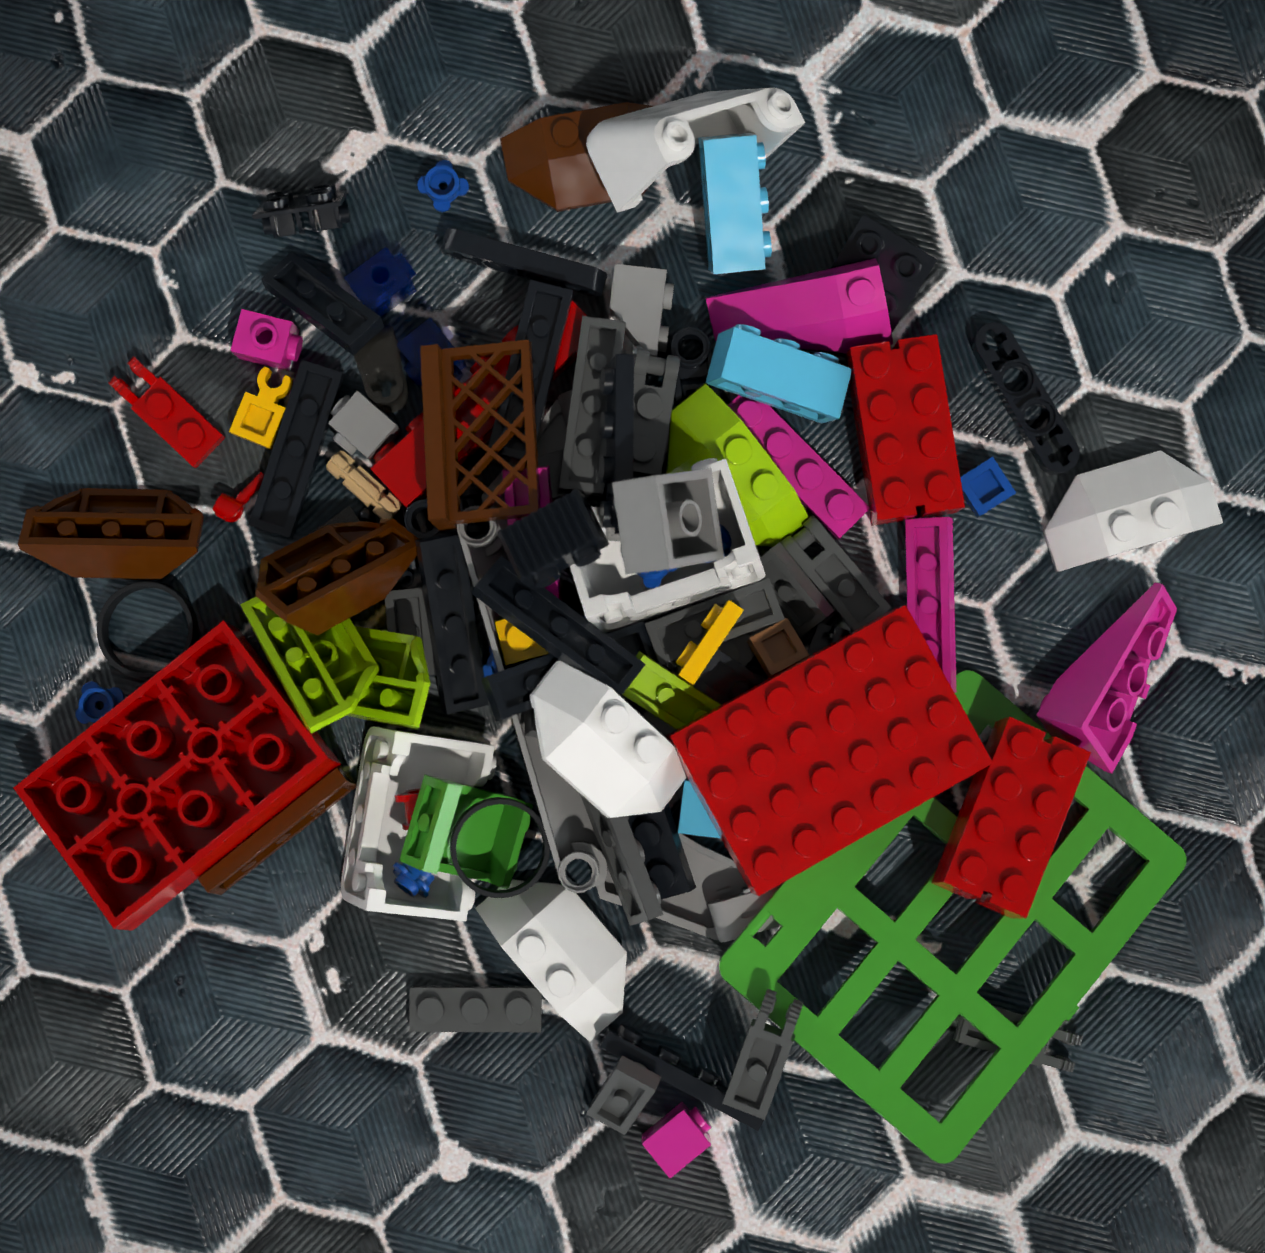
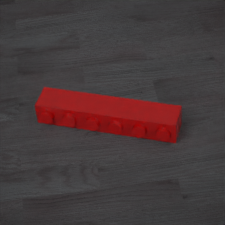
[370,300,587,508]

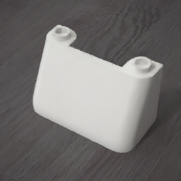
[586,88,805,213]
[570,458,766,633]
[341,726,496,921]

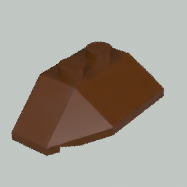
[500,102,653,212]
[18,488,204,579]
[256,518,420,635]

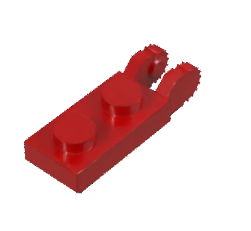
[108,356,226,468]

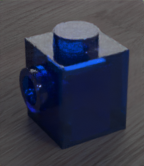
[344,247,417,317]
[396,318,467,388]

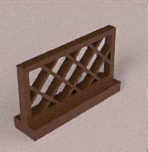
[420,339,541,530]
[198,765,357,895]

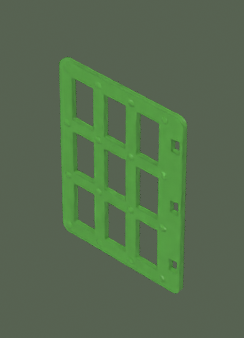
[718,670,1186,1164]

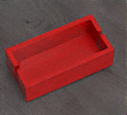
[845,334,965,526]
[931,716,1091,919]

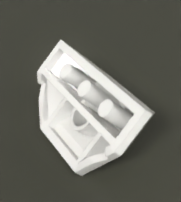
[1043,450,1223,572]
[529,660,686,818]
[475,879,627,1042]

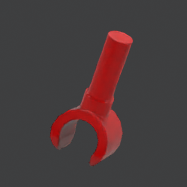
[213,472,264,523]

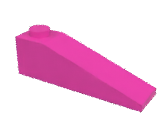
[706,258,893,353]
[1036,582,1177,774]

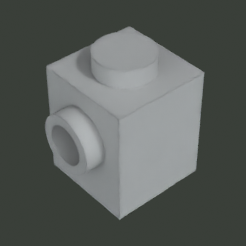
[328,391,402,463]

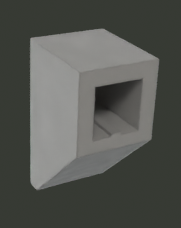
[610,264,674,357]

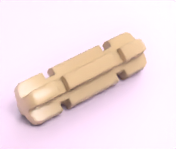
[326,450,402,519]

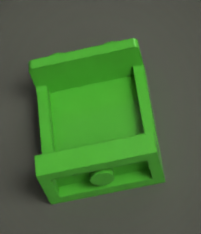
[399,774,533,889]

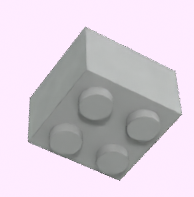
[612,468,724,575]

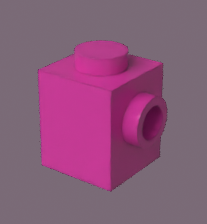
[230,309,303,371]

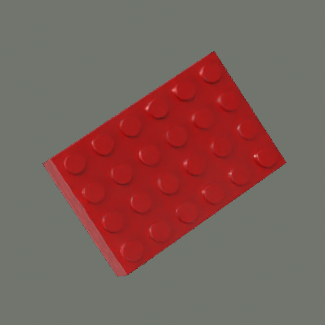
[665,605,993,897]
[13,620,341,931]

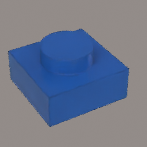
[960,457,1016,518]

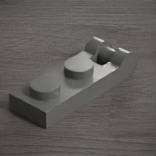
[633,349,681,477]
[780,515,892,632]

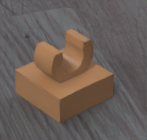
[747,618,809,678]

